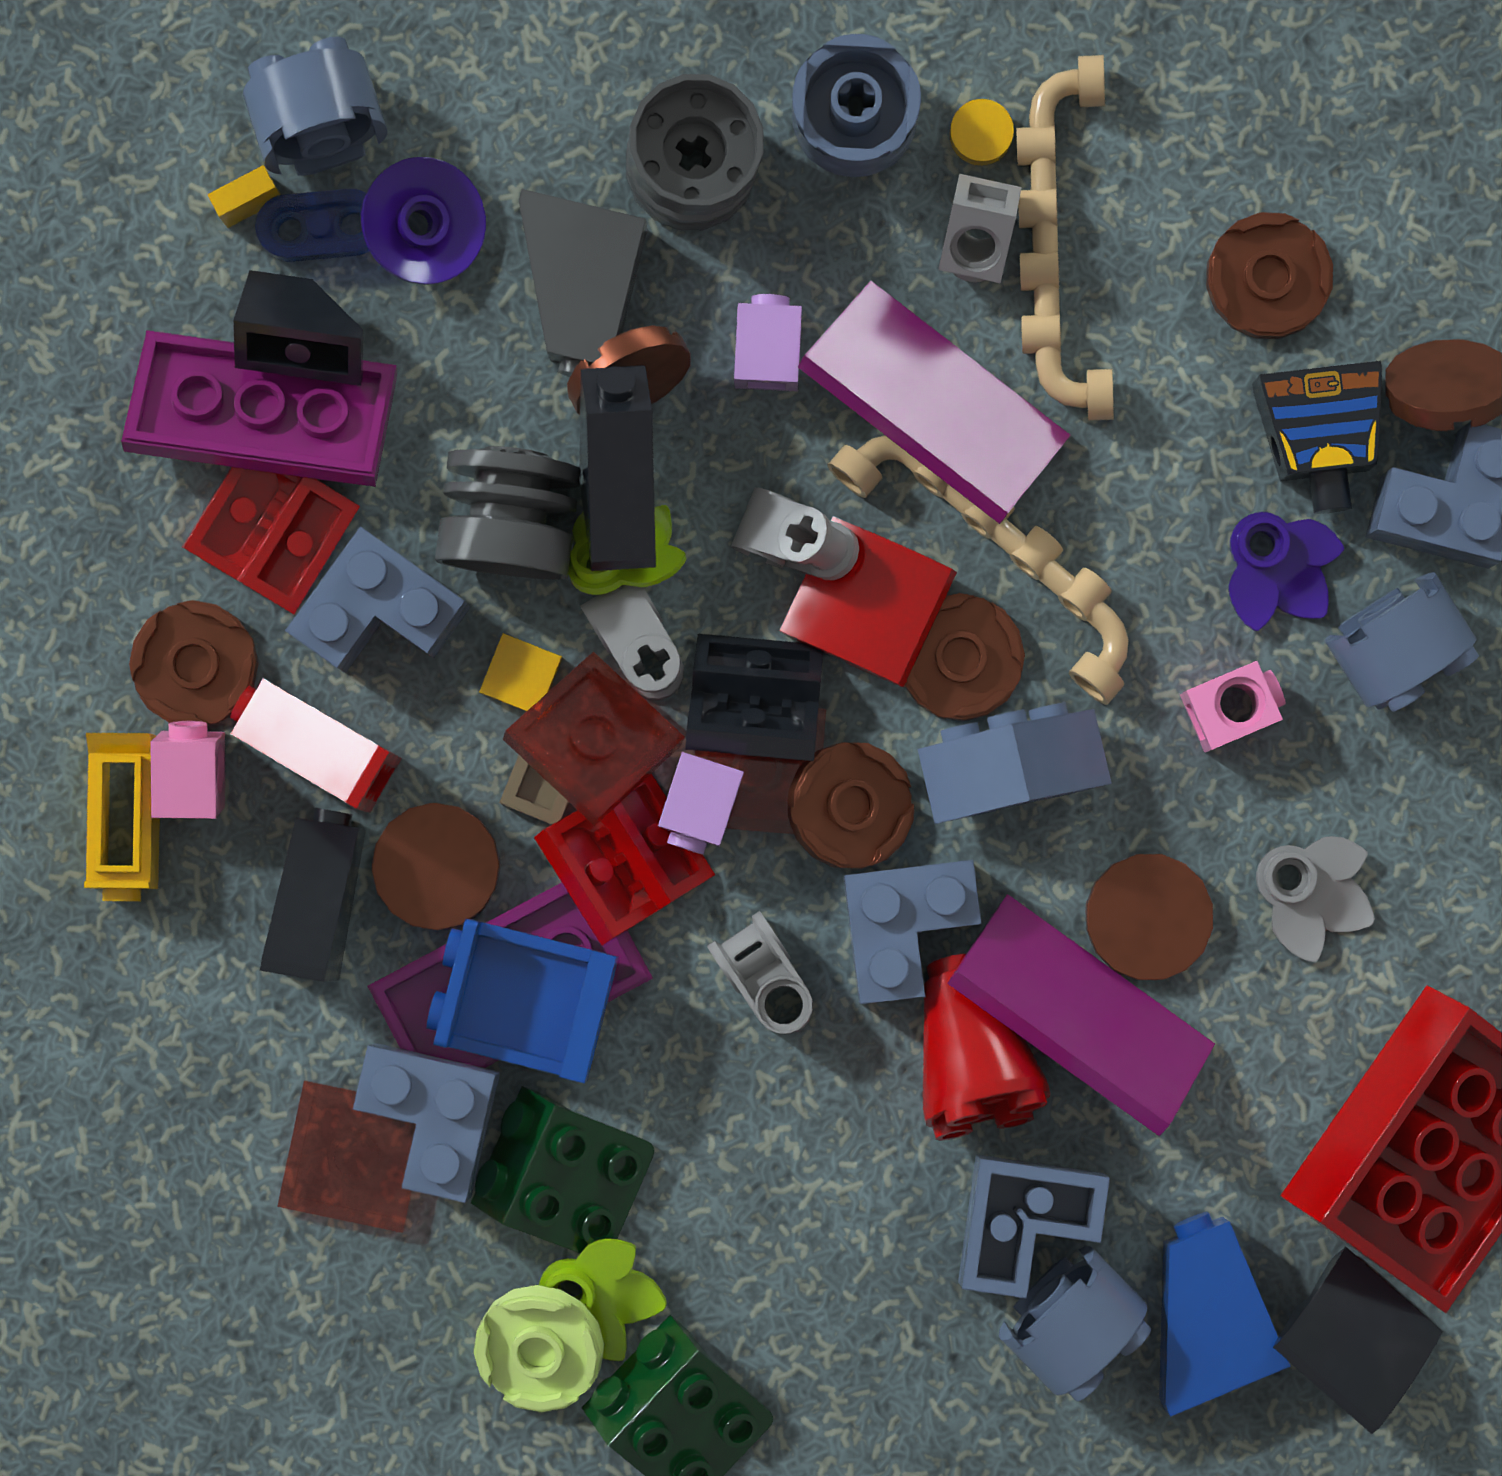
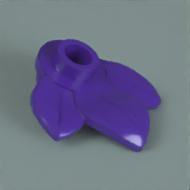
[1228,512,1344,631]

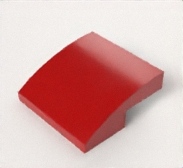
[182,467,360,614]
[779,517,957,687]
[534,768,715,946]

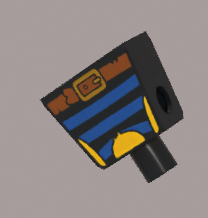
[1252,361,1382,514]

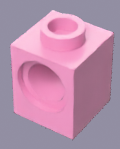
[1180,661,1286,753]
[151,721,225,819]

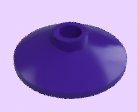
[361,157,486,285]

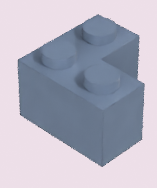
[1366,421,1502,569]
[285,526,471,673]
[918,702,1112,824]
[843,860,981,1004]
[353,1043,501,1203]
[958,1154,1110,1298]

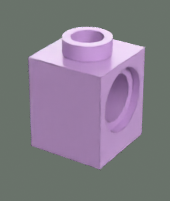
[734,294,802,391]
[658,752,744,855]

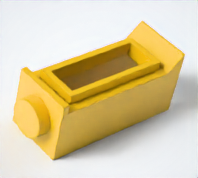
[84,733,160,902]

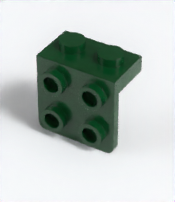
[471,1086,654,1253]
[581,1315,773,1476]

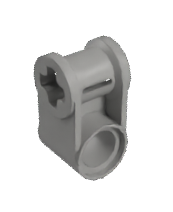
[731,487,859,580]
[580,585,684,700]
[707,911,813,1034]

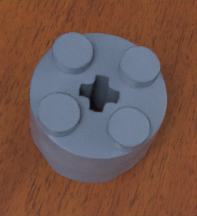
[792,34,921,177]
[243,37,388,176]
[1325,572,1479,712]
[999,1246,1151,1401]

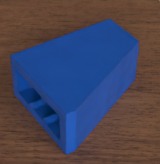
[1159,1212,1290,1417]

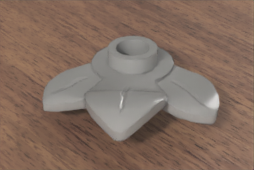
[1256,836,1375,962]

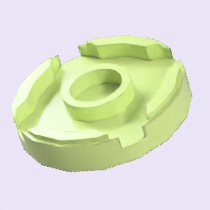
[474,1285,604,1412]

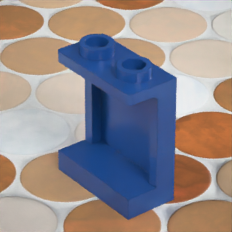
[426,919,619,1083]

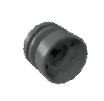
[626,74,763,230]
[435,446,581,580]

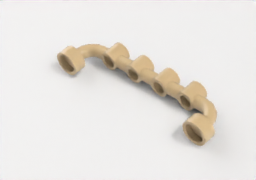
[1017,55,1114,421]
[828,435,1129,705]

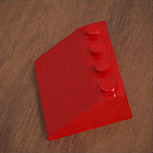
[1280,985,1502,1313]

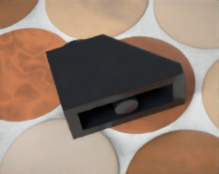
[233,270,363,386]

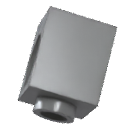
[938,174,1022,283]

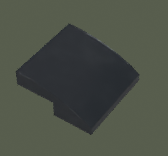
[685,633,823,761]
[1273,1246,1443,1434]

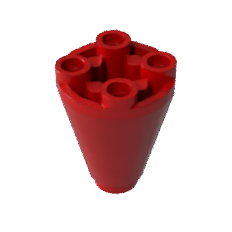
[923,953,1050,1141]

